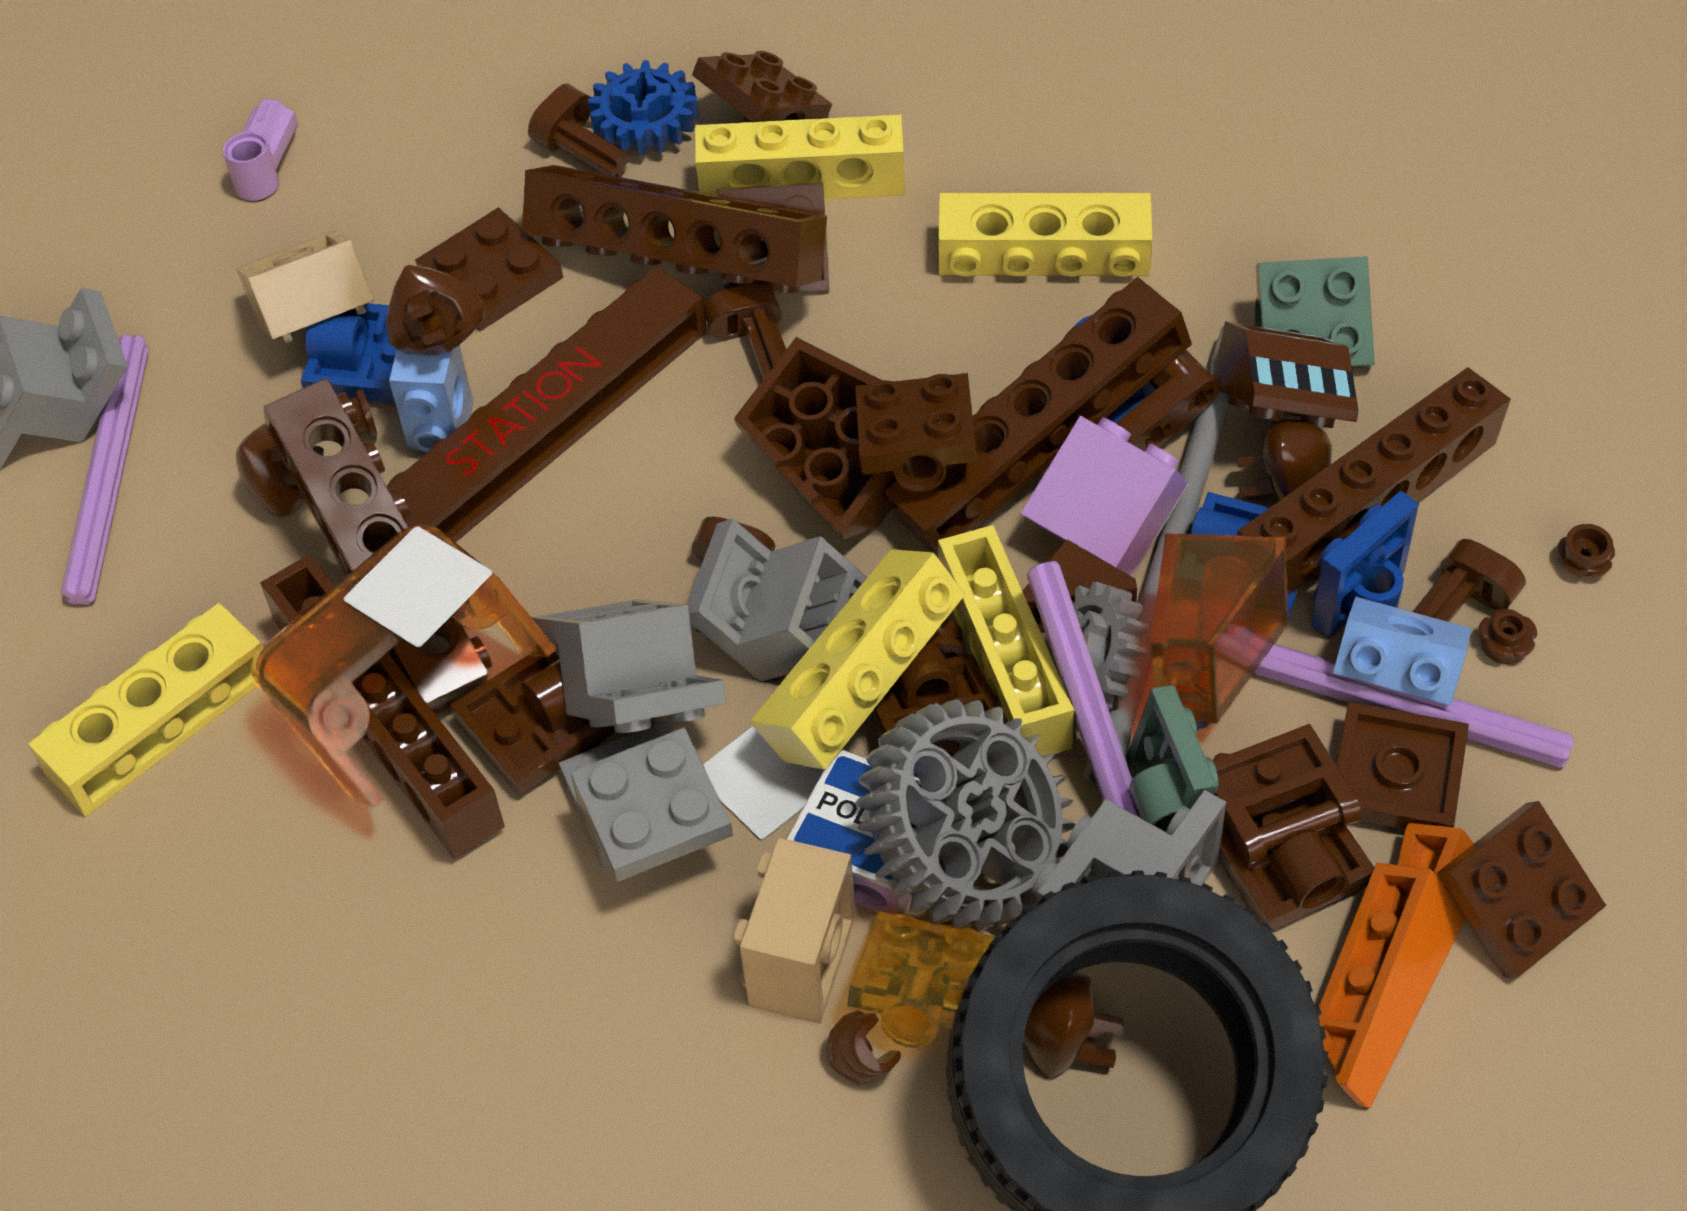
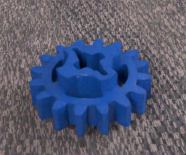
[588,60,699,156]

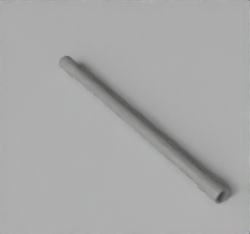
[1083,326,1229,788]

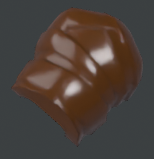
[826,1010,901,1085]

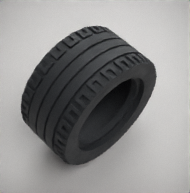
[946,870,1329,1211]

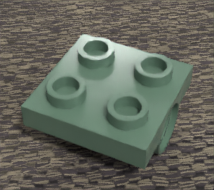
[1255,256,1375,368]
[1126,685,1218,832]

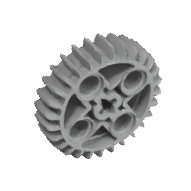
[855,699,1076,931]

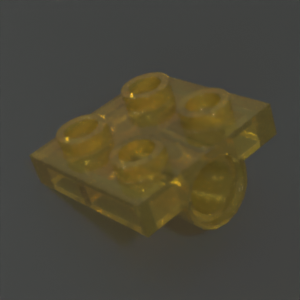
[847,911,996,1048]

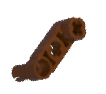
[1116,350,1220,452]

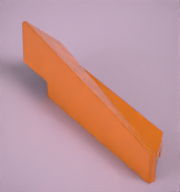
[1318,823,1474,1108]

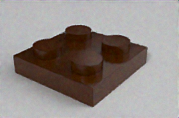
[415,207,563,331]
[1337,702,1469,830]

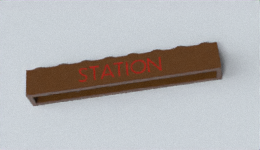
[365,266,707,554]

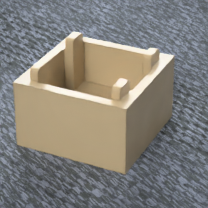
[236,231,374,344]
[733,837,856,1023]

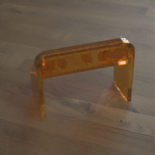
[251,524,557,807]

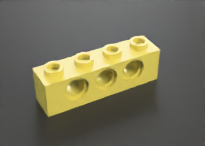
[695,114,905,199]
[938,193,1152,277]
[938,525,1075,756]
[749,549,965,770]
[28,603,274,817]

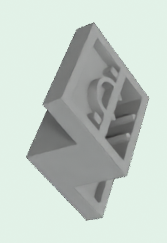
[0,288,128,470]
[687,518,867,682]
[532,599,726,733]
[559,720,733,882]
[1033,790,1226,902]

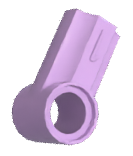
[223,99,298,201]

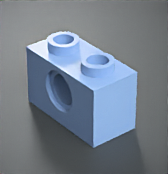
[389,345,473,453]
[1333,597,1472,706]

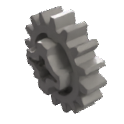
[1044,582,1149,710]

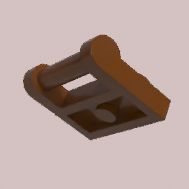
[1213,724,1362,865]

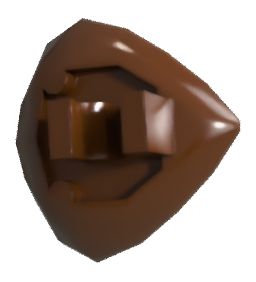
[386,265,485,355]
[1237,419,1332,501]
[236,424,324,518]
[1024,971,1124,1078]

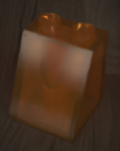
[1151,533,1289,723]

